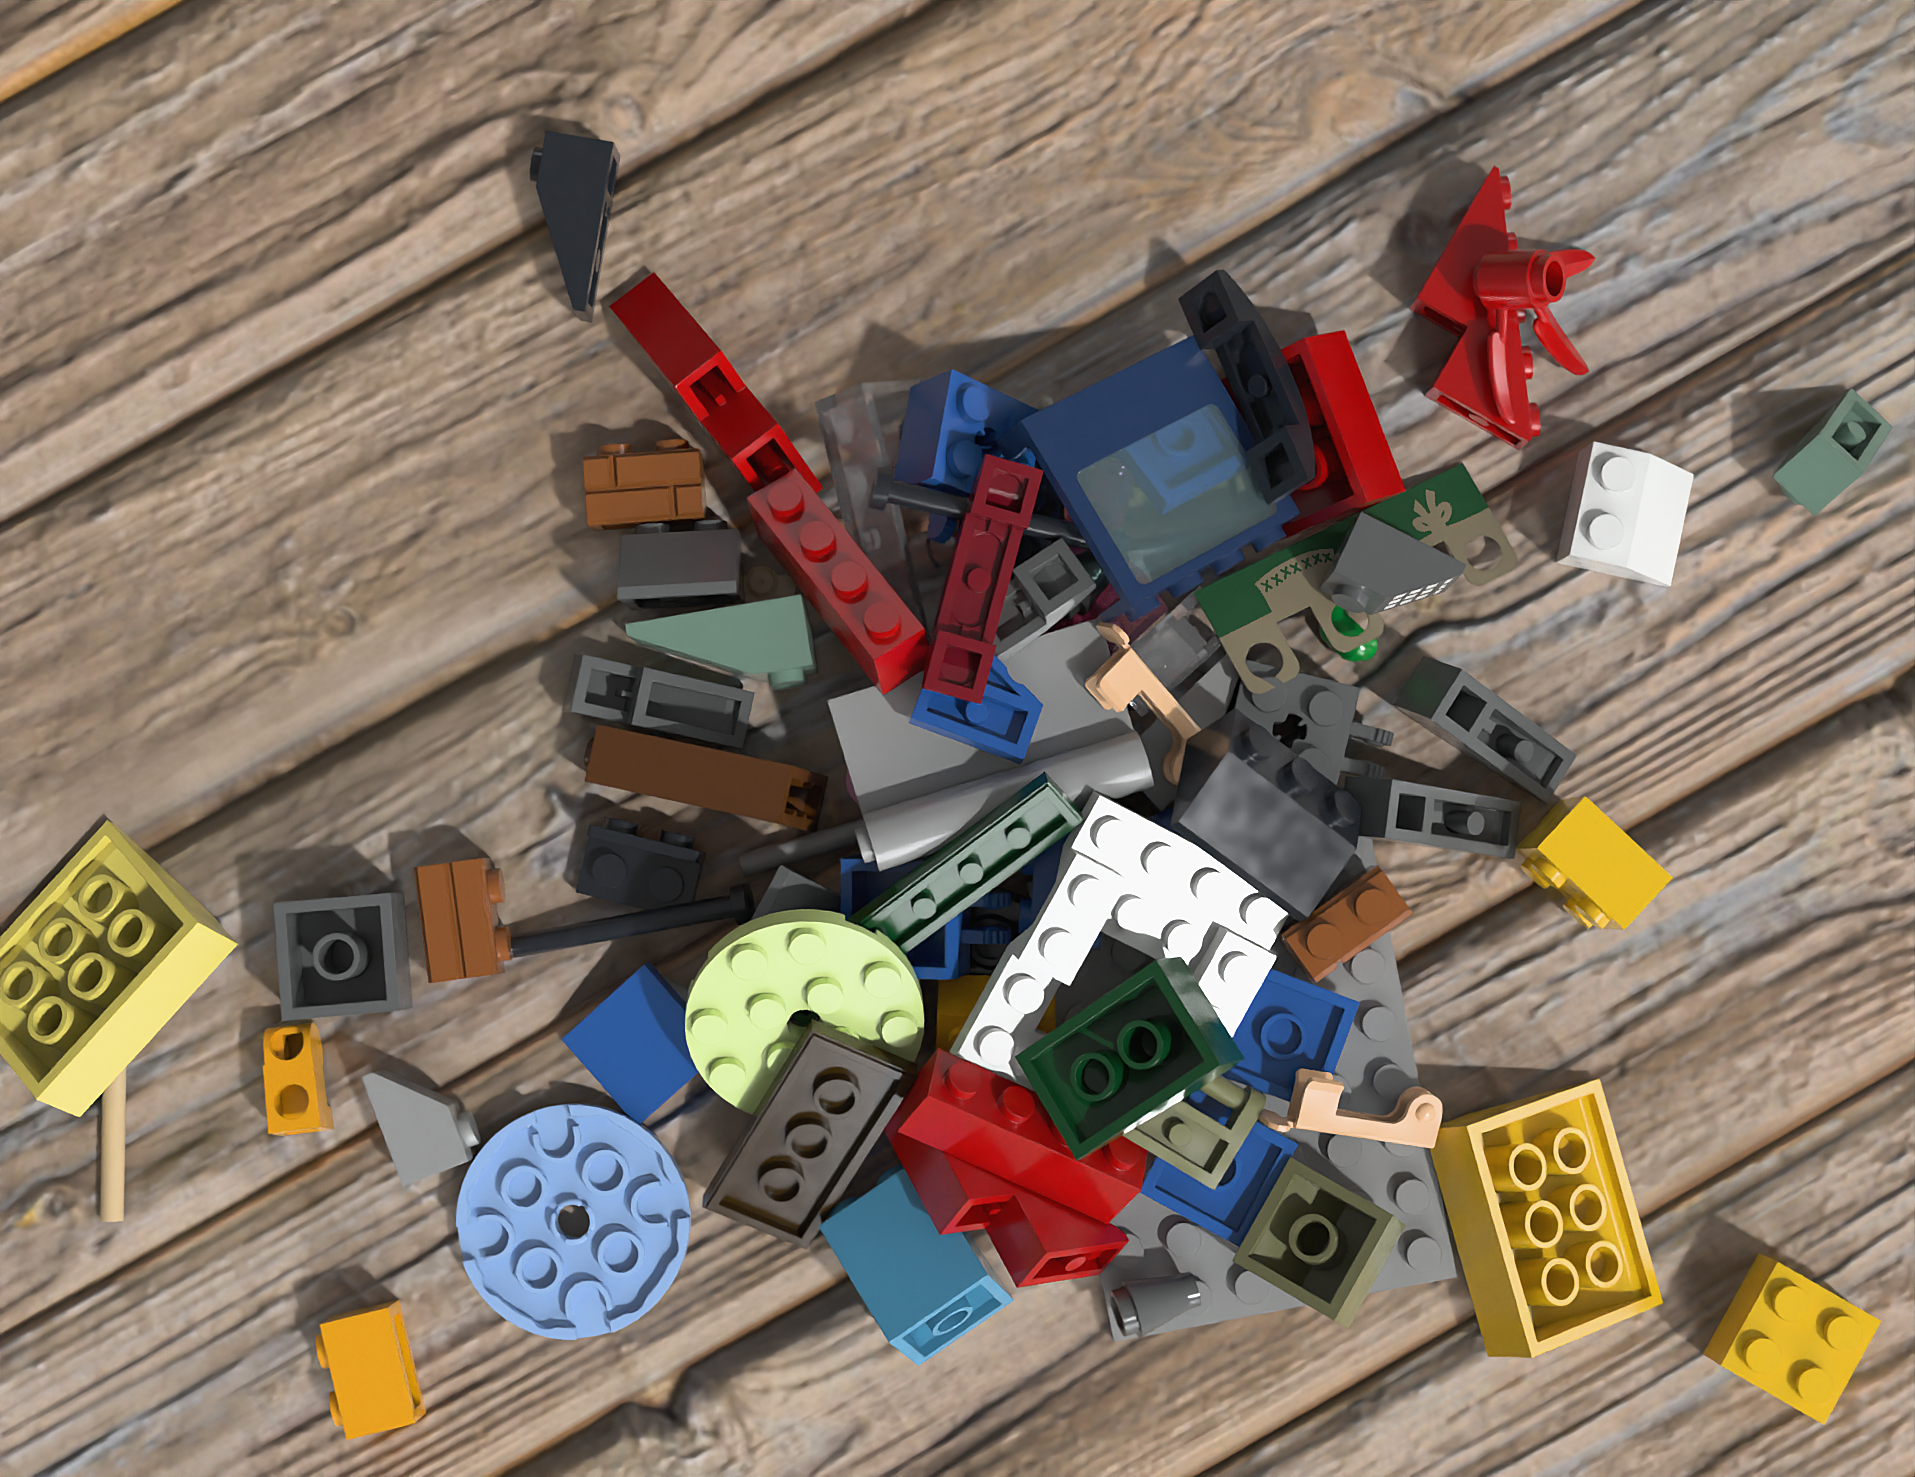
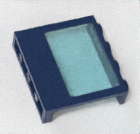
[996,335,1300,623]

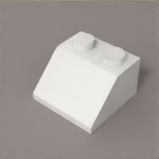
[1556,442,1694,587]

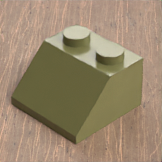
[1232,1157,1406,1329]

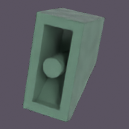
[1772,388,1893,516]

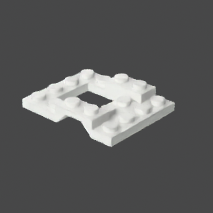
[949,791,1289,1155]

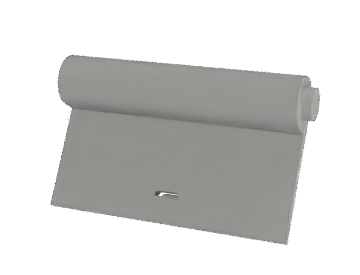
[827,618,1154,871]

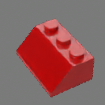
[1221,330,1406,540]

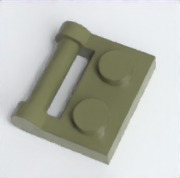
[1122,1075,1266,1190]

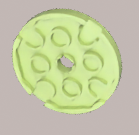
[685,909,924,1114]

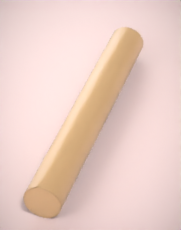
[100,1067,126,1222]

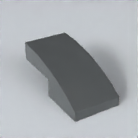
[993,538,1096,662]

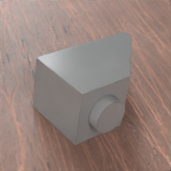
[361,1069,481,1186]

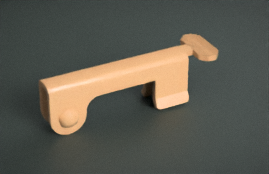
[1085,622,1201,786]
[1258,1068,1443,1148]

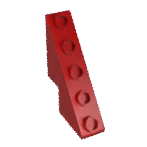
[1409,166,1541,450]
[609,272,823,494]
[884,1097,1129,1288]

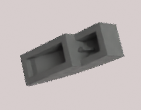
[562,654,755,749]

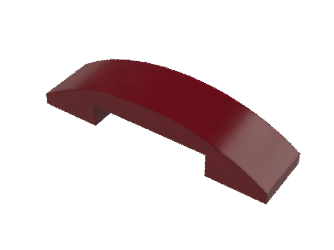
[922,454,1044,704]

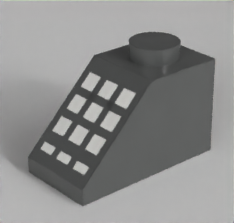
[1319,512,1467,615]

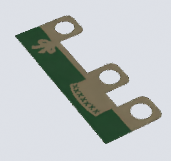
[1193,463,1518,694]

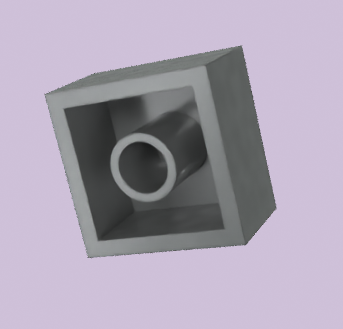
[273,892,413,1021]

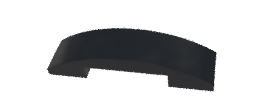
[1178,269,1315,505]

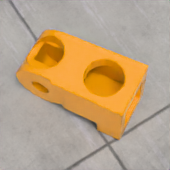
[262,1022,334,1136]

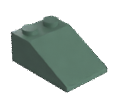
[625,594,818,690]

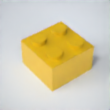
[1516,796,1673,930]
[1703,1253,1881,1425]

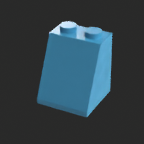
[818,1164,1014,1366]

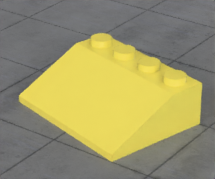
[0,820,238,1117]

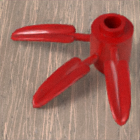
[1473,249,1596,424]

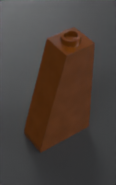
[584,724,828,832]

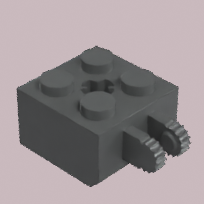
[1228,660,1394,785]

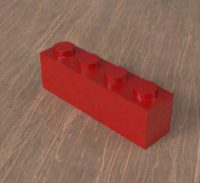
[747,468,929,695]
[897,1048,1148,1224]

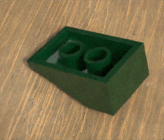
[1015,956,1245,1161]

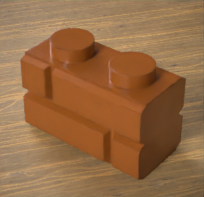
[583,439,708,531]
[414,858,513,983]
[1277,865,1413,983]

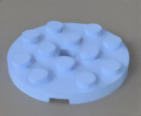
[456,1103,691,1340]

